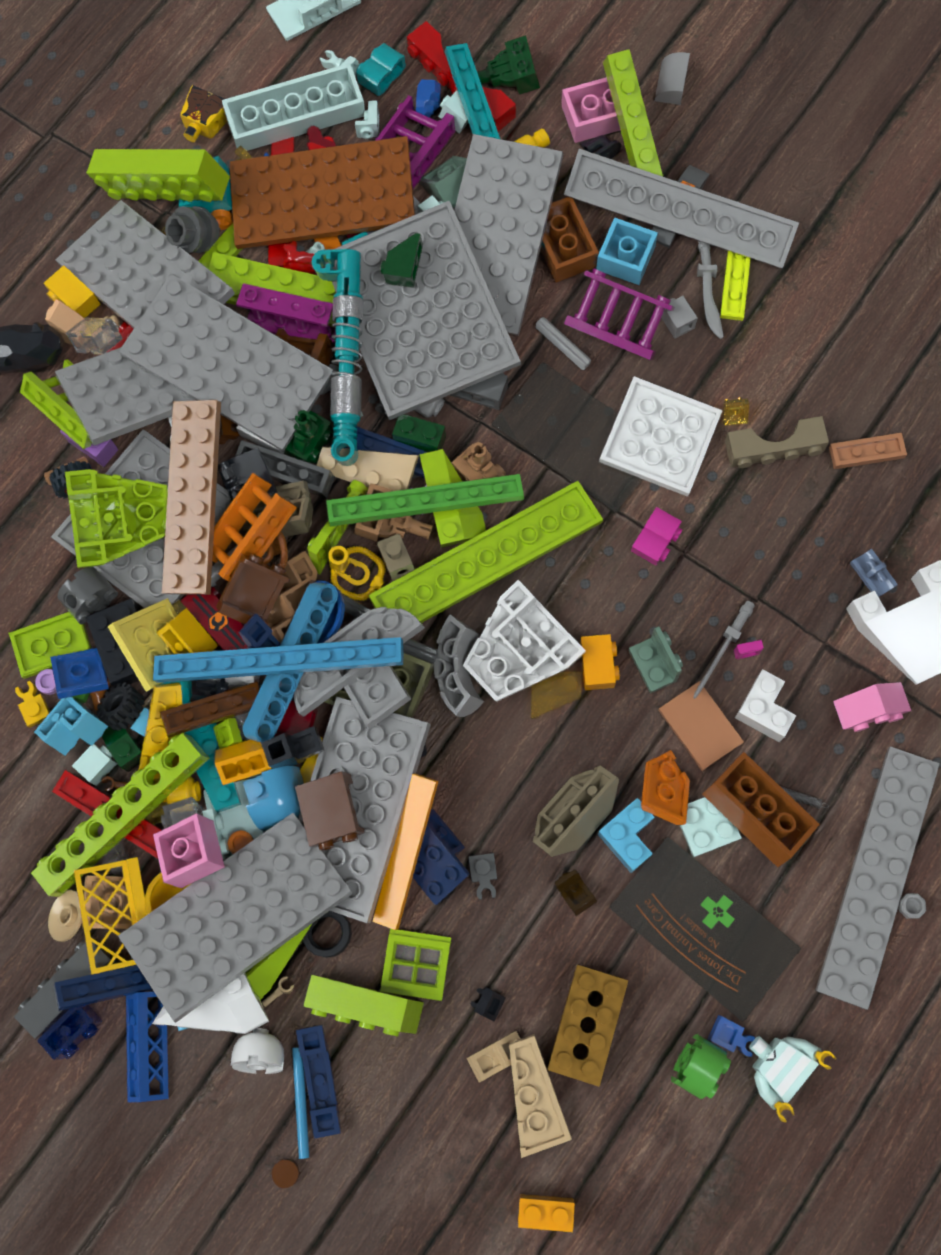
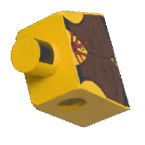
[180,85,227,142]

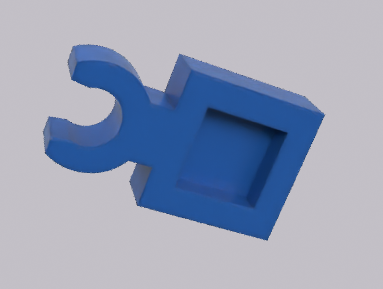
[707,1015,755,1057]

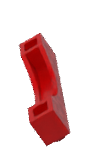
[407,21,516,132]

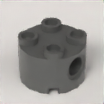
[57,567,118,624]

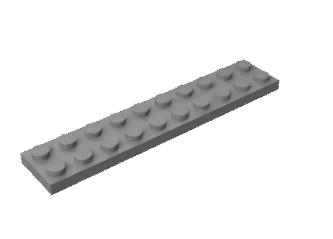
[564,149,799,269]
[815,746,940,1010]

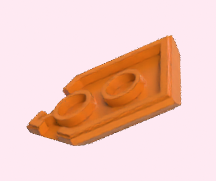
[641,750,690,825]

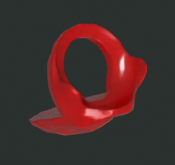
[283,241,325,275]

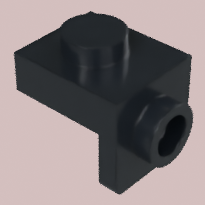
[189,678,229,702]

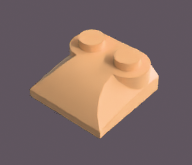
[82,876,132,929]

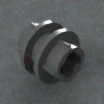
[165,206,220,254]

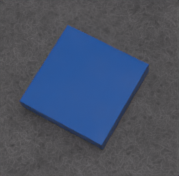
[50,648,109,699]

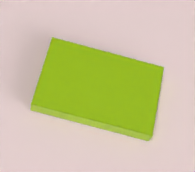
[9,612,92,679]

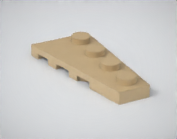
[317,446,419,491]
[509,1034,572,1158]

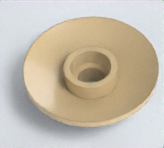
[48,890,82,942]

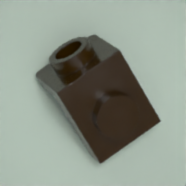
[555,869,597,916]

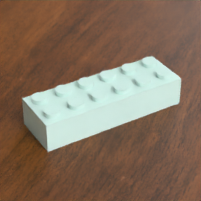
[222,63,365,153]

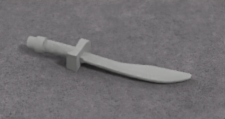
[697,241,723,339]
[693,601,755,699]

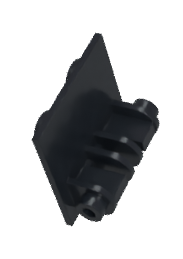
[217,448,277,501]

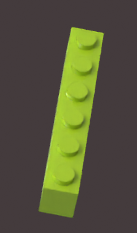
[603,49,663,177]

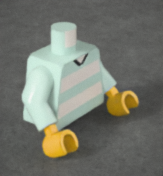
[749,1036,836,1122]

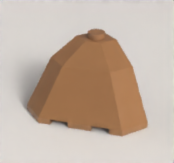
[267,551,318,643]

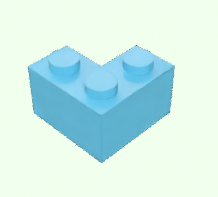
[34,697,108,756]
[597,798,655,873]

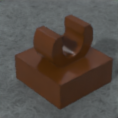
[219,414,240,445]

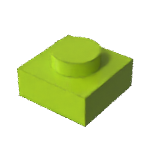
[213,718,242,749]

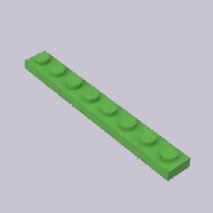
[326,474,524,527]

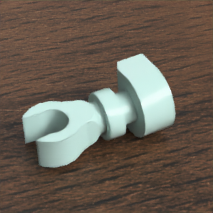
[320,50,359,76]

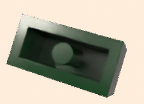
[392,414,446,452]

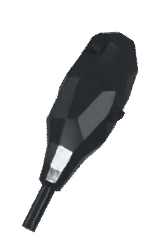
[0,322,65,375]

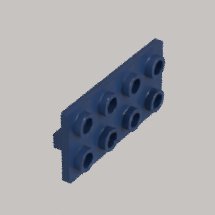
[413,809,469,905]

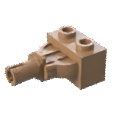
[452,442,506,482]
[354,483,433,542]

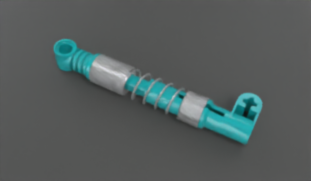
[311,249,363,466]

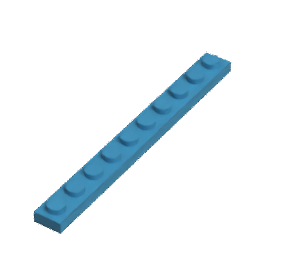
[153,637,403,683]

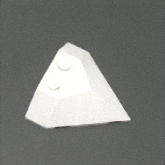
[152,973,269,1034]

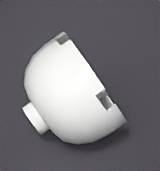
[231,1028,284,1074]

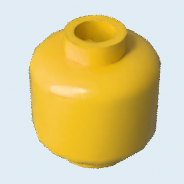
[163,776,201,810]

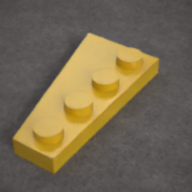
[138,683,182,785]

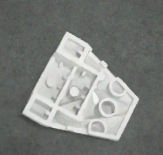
[463,580,586,702]

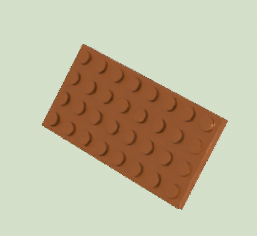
[229,136,415,249]

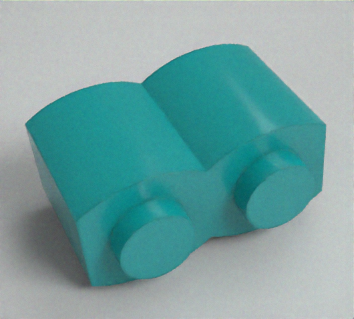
[357,43,406,96]

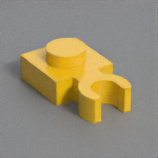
[15,681,50,728]

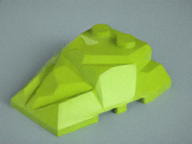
[65,469,168,568]

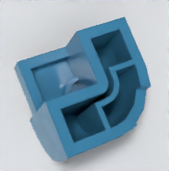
[243,766,304,831]

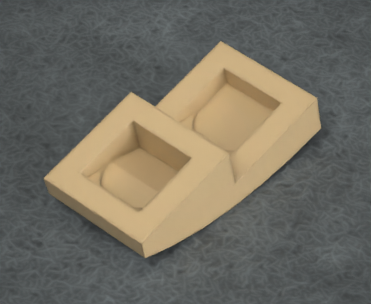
[467,1031,520,1082]

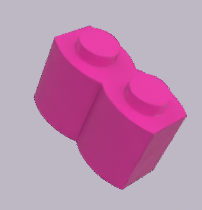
[631,507,683,566]

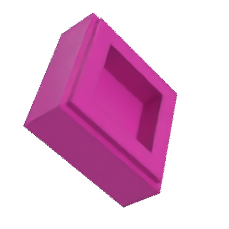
[734,640,764,660]

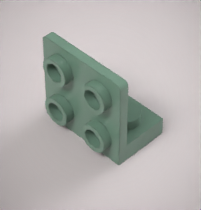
[628,627,683,694]

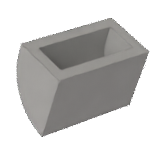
[654,52,690,105]

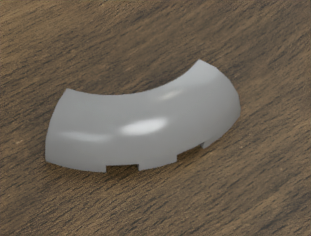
[434,615,484,717]

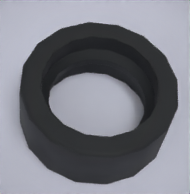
[302,911,352,958]

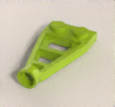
[307,480,368,575]

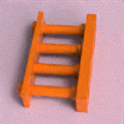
[212,473,297,581]

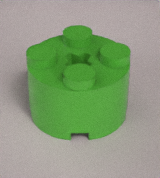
[671,1034,731,1099]

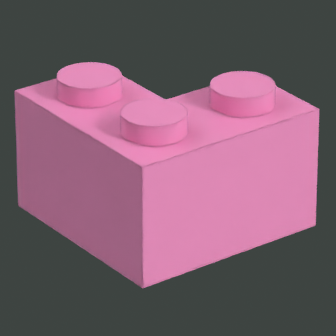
[833,682,911,732]

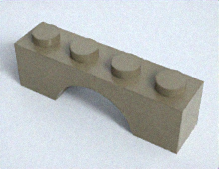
[725,416,829,468]

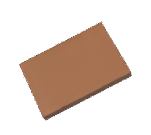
[658,681,744,771]

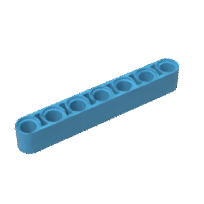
[243,582,338,743]

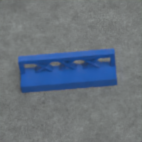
[126,992,169,1102]

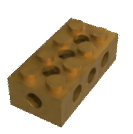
[547,965,628,1087]

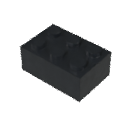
[86,598,140,688]

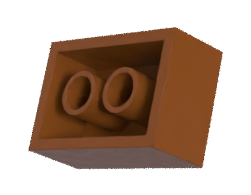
[540,197,599,283]

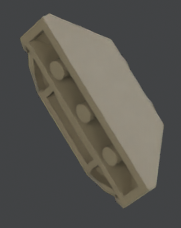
[243,480,313,537]
[533,765,619,857]

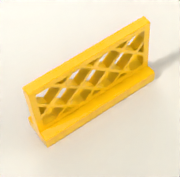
[74,857,147,974]

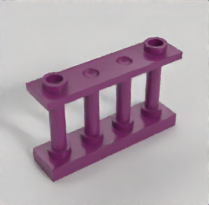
[375,95,455,189]
[564,268,675,360]
[236,283,336,345]

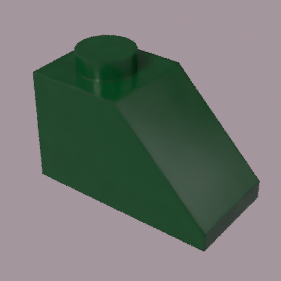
[381,233,423,288]
[102,726,142,772]

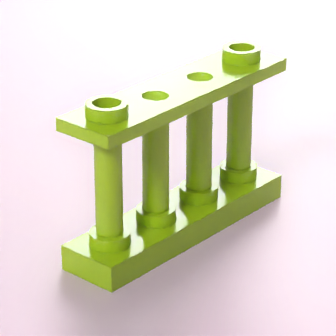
[20,359,92,449]

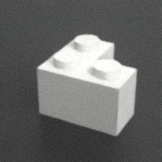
[735,669,796,742]

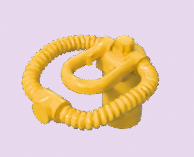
[328,546,386,601]

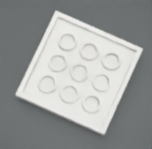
[599,376,722,497]

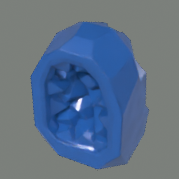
[416,79,441,117]

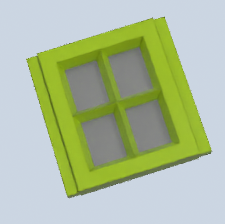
[380,929,451,1001]

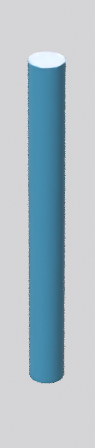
[292,1047,309,1159]

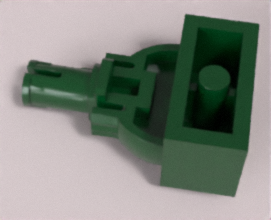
[477,35,540,95]
[284,410,334,464]

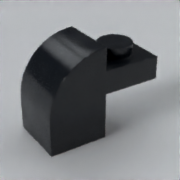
[261,726,325,768]

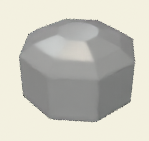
[899,894,926,919]

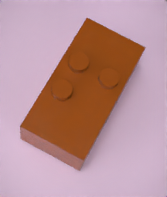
[702,752,820,867]

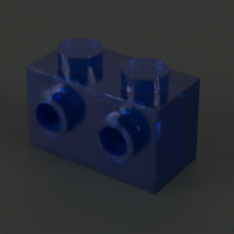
[37,1005,102,1060]

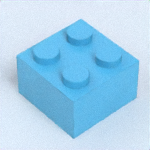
[596,218,658,285]

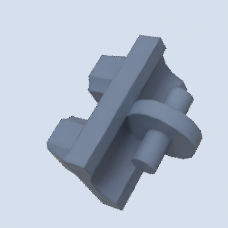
[850,549,898,597]

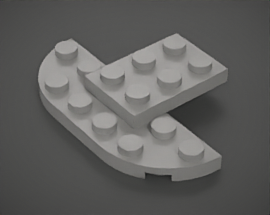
[294,607,425,729]

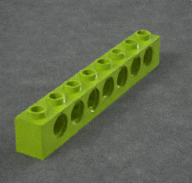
[31,733,210,897]

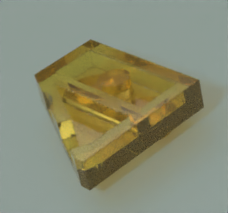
[531,672,582,719]

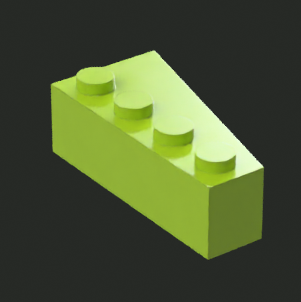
[304,975,424,1037]

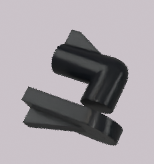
[581,135,621,159]

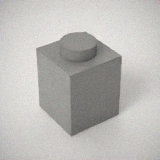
[661,296,697,339]

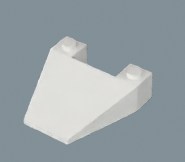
[846,560,941,685]

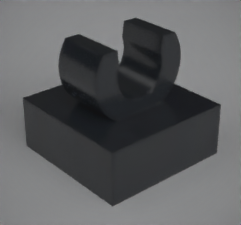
[470,988,506,1022]

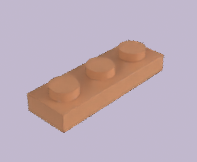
[829,433,907,469]

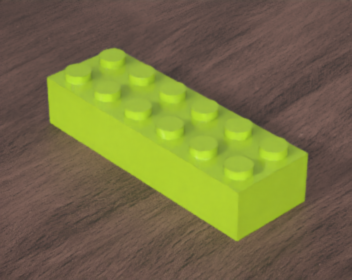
[86,149,230,202]

